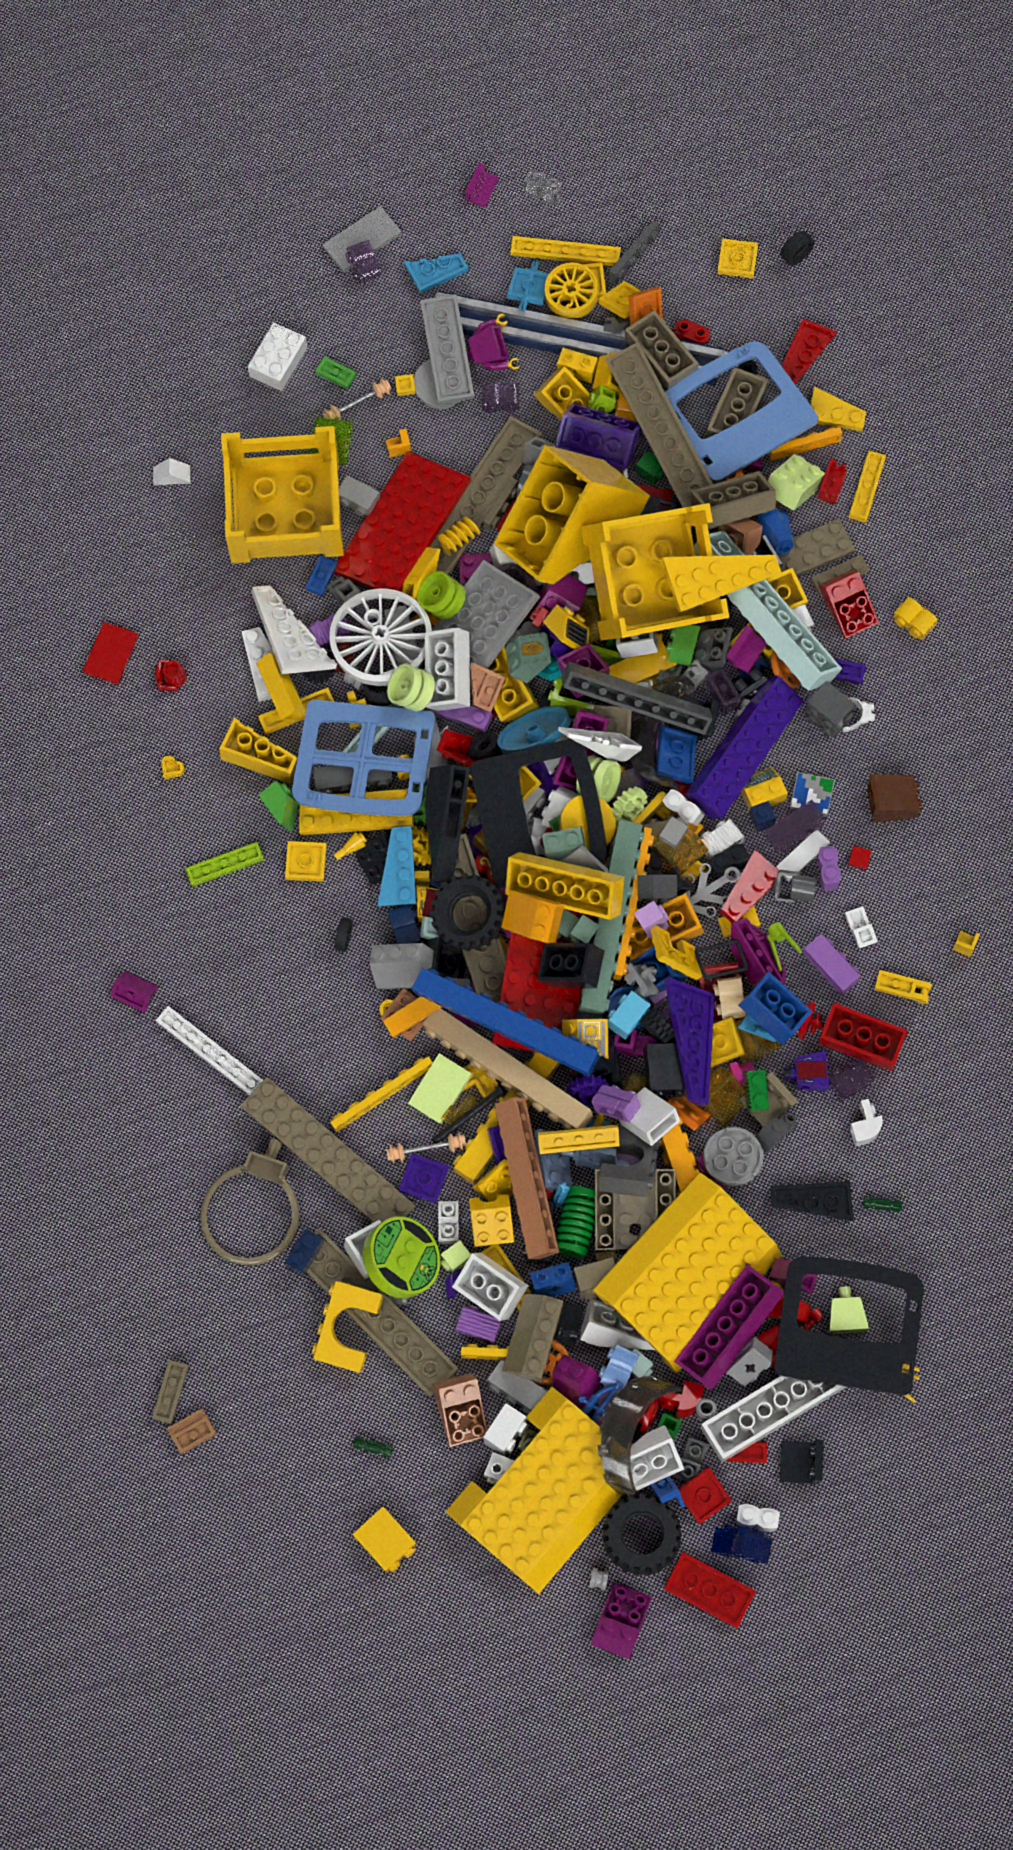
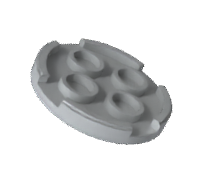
[414,359,460,409]
[703,1127,764,1187]

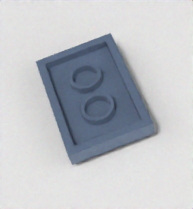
[534,1129,572,1191]

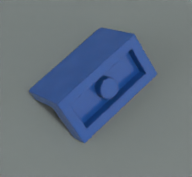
[649,1476,685,1508]

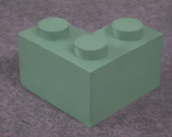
[557,909,599,943]

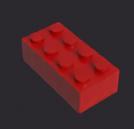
[818,1003,908,1072]

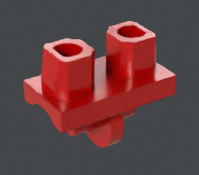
[795,1002,824,1040]

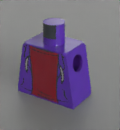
[783,1051,829,1092]

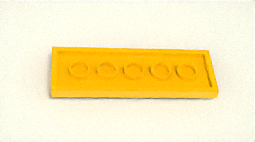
[299,789,414,835]

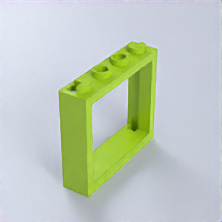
[548,644,628,716]

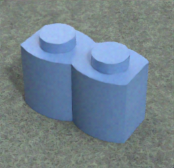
[598,1344,639,1392]

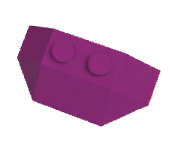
[731,918,786,985]

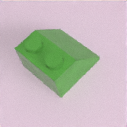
[258,781,298,831]

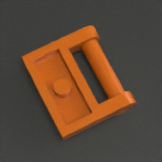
[667,1094,711,1131]

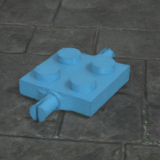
[507,261,549,311]

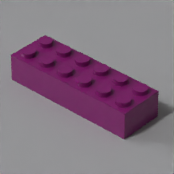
[674,1264,784,1391]

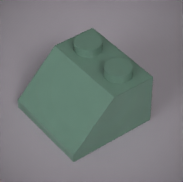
[542,826,587,861]

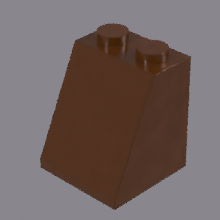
[866,774,922,823]

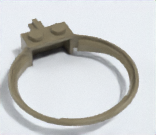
[200,1139,299,1265]

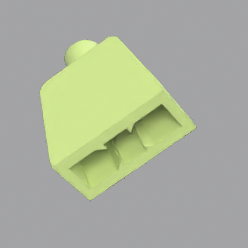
[828,1286,869,1334]

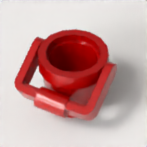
[155,659,187,692]

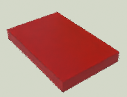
[83,622,139,685]

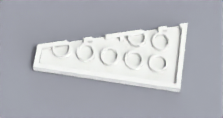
[251,585,337,674]

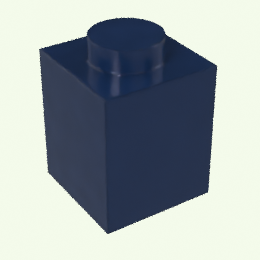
[749,801,776,832]

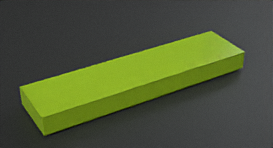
[185,842,264,887]

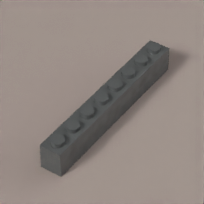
[562,662,712,735]

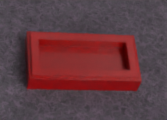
[726,1442,767,1463]

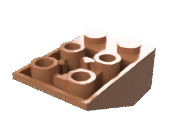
[432,1373,487,1447]

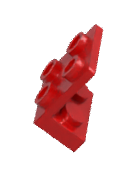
[436,729,475,768]

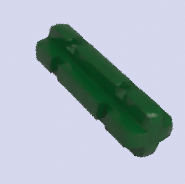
[863,1196,902,1212]
[353,1436,393,1458]

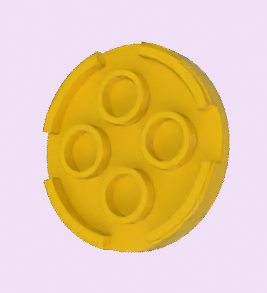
[559,795,616,851]

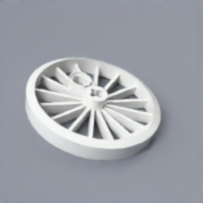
[330,589,432,686]

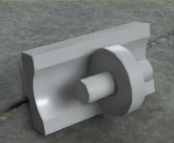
[676,659,710,696]
[624,963,659,999]

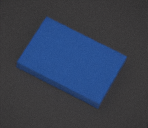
[655,725,697,785]

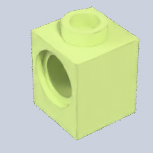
[440,1240,471,1272]

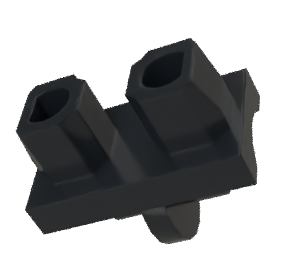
[733,665,768,700]

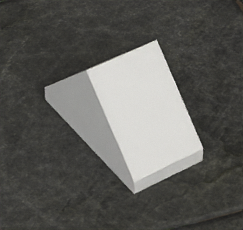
[153,458,191,485]

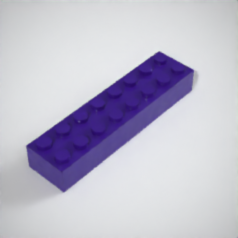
[685,676,804,819]

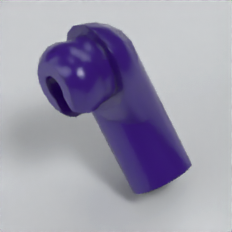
[445,1269,462,1299]

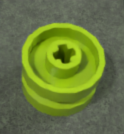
[417,571,466,620]

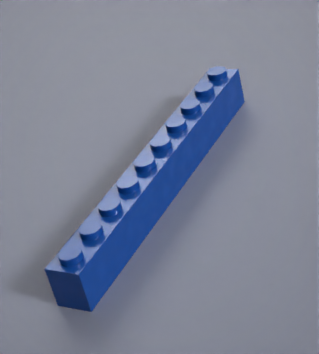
[411,968,600,1077]

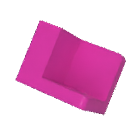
[729,1061,754,1087]

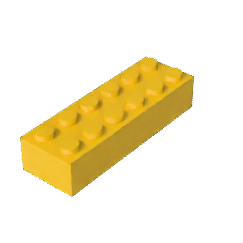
[505,852,624,920]

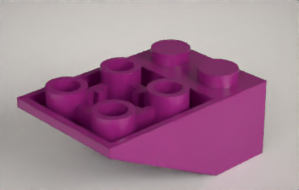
[591,1582,652,1660]

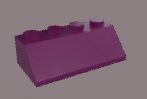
[552,709,609,790]

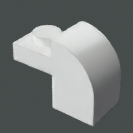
[850,1099,883,1147]

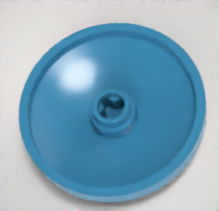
[497,706,571,754]

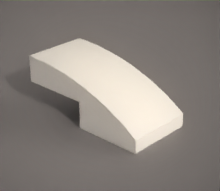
[844,906,878,949]

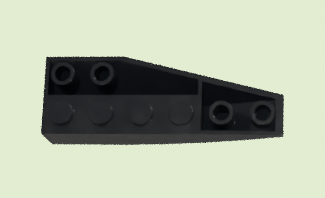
[424,765,470,883]

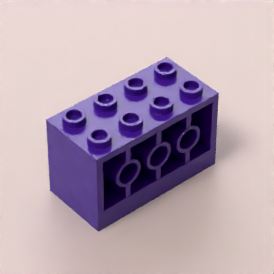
[555,403,641,470]

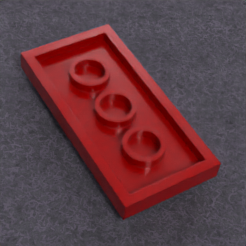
[664,1552,756,1629]

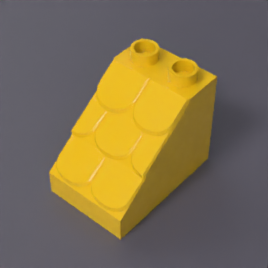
[493,445,650,584]

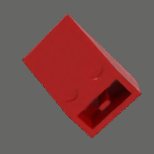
[818,570,879,639]

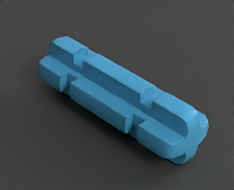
[551,1182,570,1208]

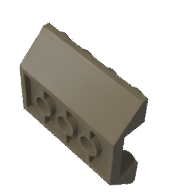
[595,1169,676,1250]

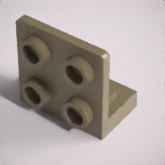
[739,1072,798,1127]

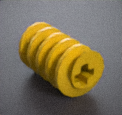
[438,517,480,556]

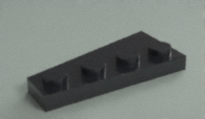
[770,1181,854,1222]

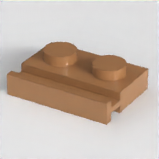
[167,1408,217,1455]

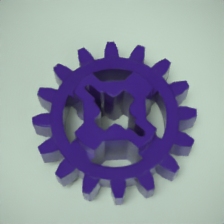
[566,1074,609,1107]

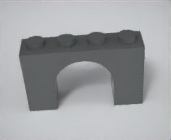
[599,1124,660,1197]

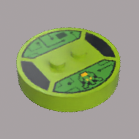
[363,1216,440,1299]

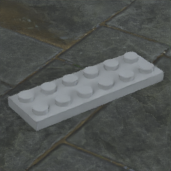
[420,294,475,405]

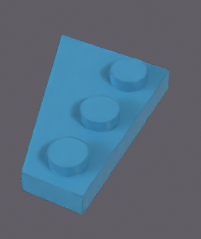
[404,253,469,294]

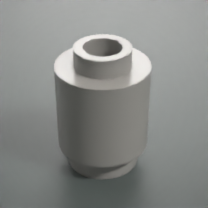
[696,1399,717,1422]

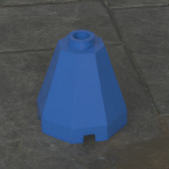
[756,508,793,555]

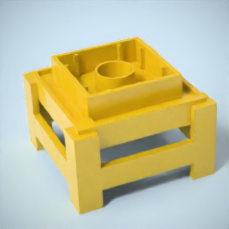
[221,426,344,563]
[581,503,729,640]

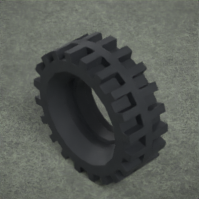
[429,873,507,951]

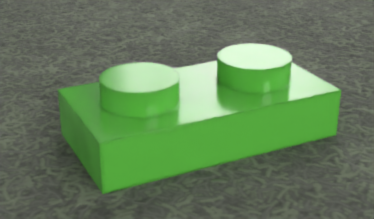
[315,356,356,390]

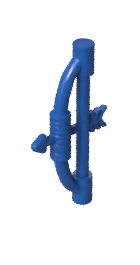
[578,1381,623,1421]

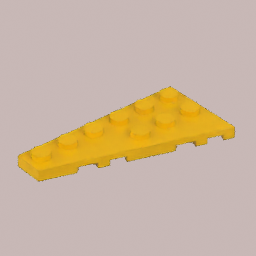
[660,555,781,612]

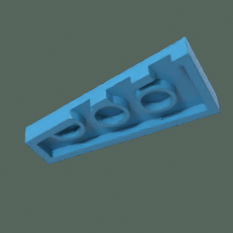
[377,826,417,907]

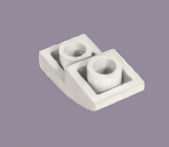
[438,1201,459,1244]

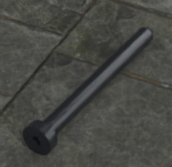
[432,1084,507,1144]

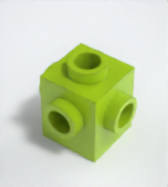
[587,384,616,413]

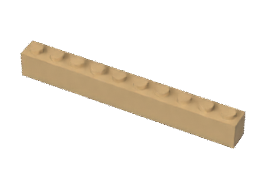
[422,1008,594,1130]

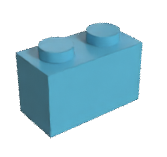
[607,991,651,1040]

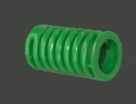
[556,1185,595,1259]

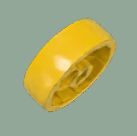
[544,263,599,319]

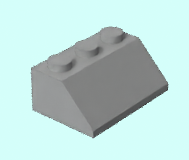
[369,943,434,990]

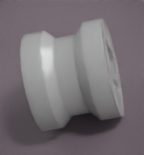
[589,1567,609,1591]

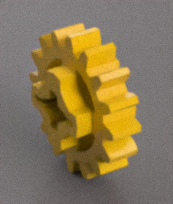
[412,826,431,867]

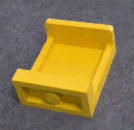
[352,1507,417,1573]

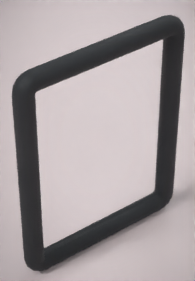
[694,940,748,980]

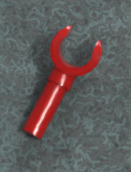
[803,1308,823,1330]

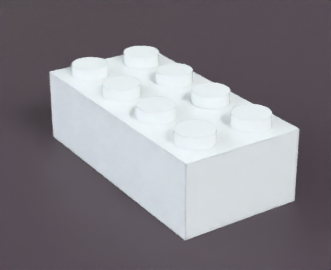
[425,628,470,711]

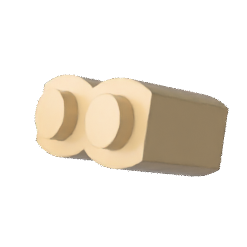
[714,976,746,1020]

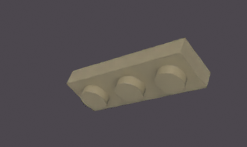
[483,477,518,532]
[811,555,870,596]
[152,1360,189,1425]

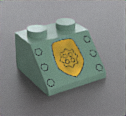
[506,632,551,683]

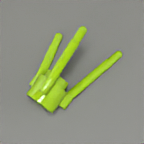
[766,922,802,971]

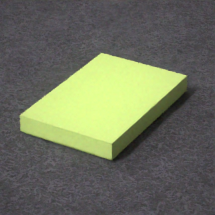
[408,1053,473,1124]

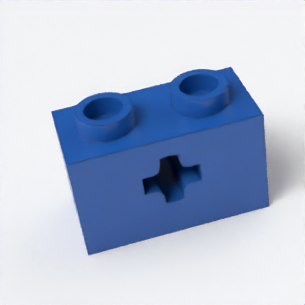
[530,1262,576,1297]

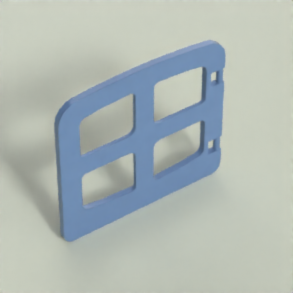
[292,700,435,816]

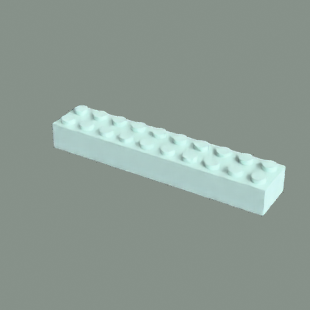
[694,530,842,691]

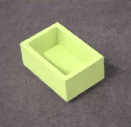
[768,454,825,511]

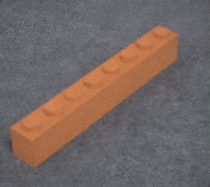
[495,1097,559,1259]

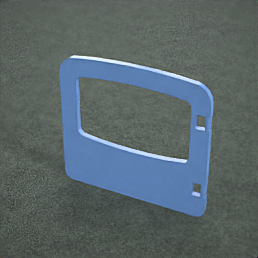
[665,342,818,482]

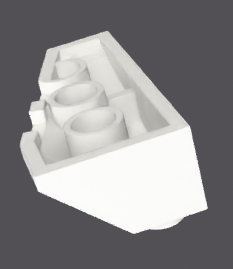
[558,727,642,762]
[580,1299,655,1350]

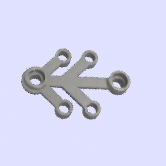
[683,863,740,918]

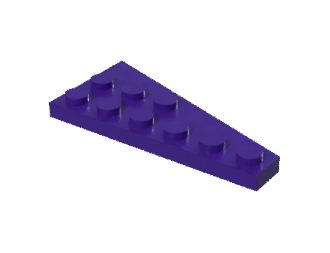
[664,977,715,1106]

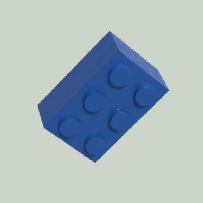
[738,972,813,1045]

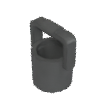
[773,870,816,903]

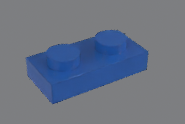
[305,555,338,597]

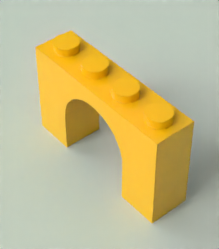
[312,1281,384,1373]

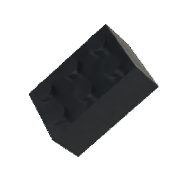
[537,943,605,988]

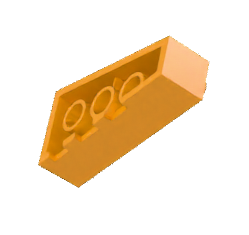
[659,1116,699,1197]

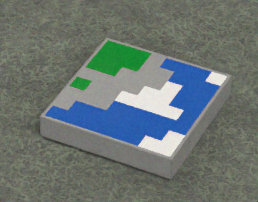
[790,772,835,817]

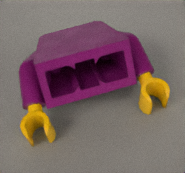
[466,314,520,371]

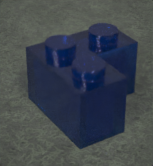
[711,1525,773,1564]

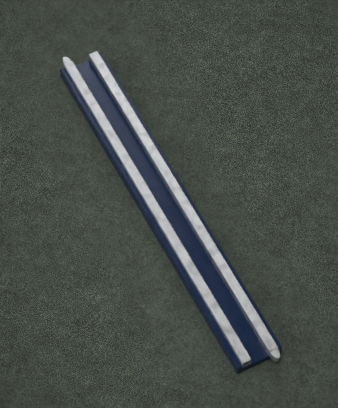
[436,291,727,386]

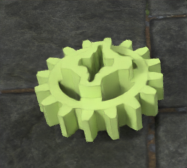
[611,786,648,824]

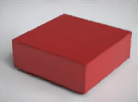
[848,846,872,870]

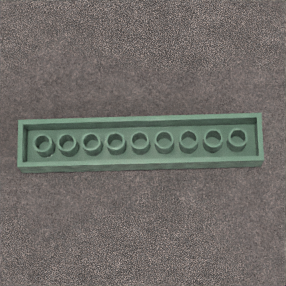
[577,820,644,1019]

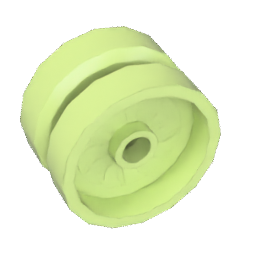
[387,664,435,712]
[576,755,621,803]

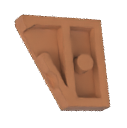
[470,662,506,712]

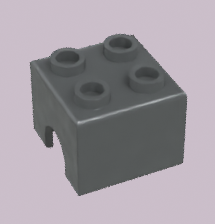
[805,681,855,738]

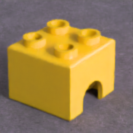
[469,1194,514,1247]

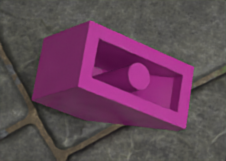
[769,1259,818,1294]

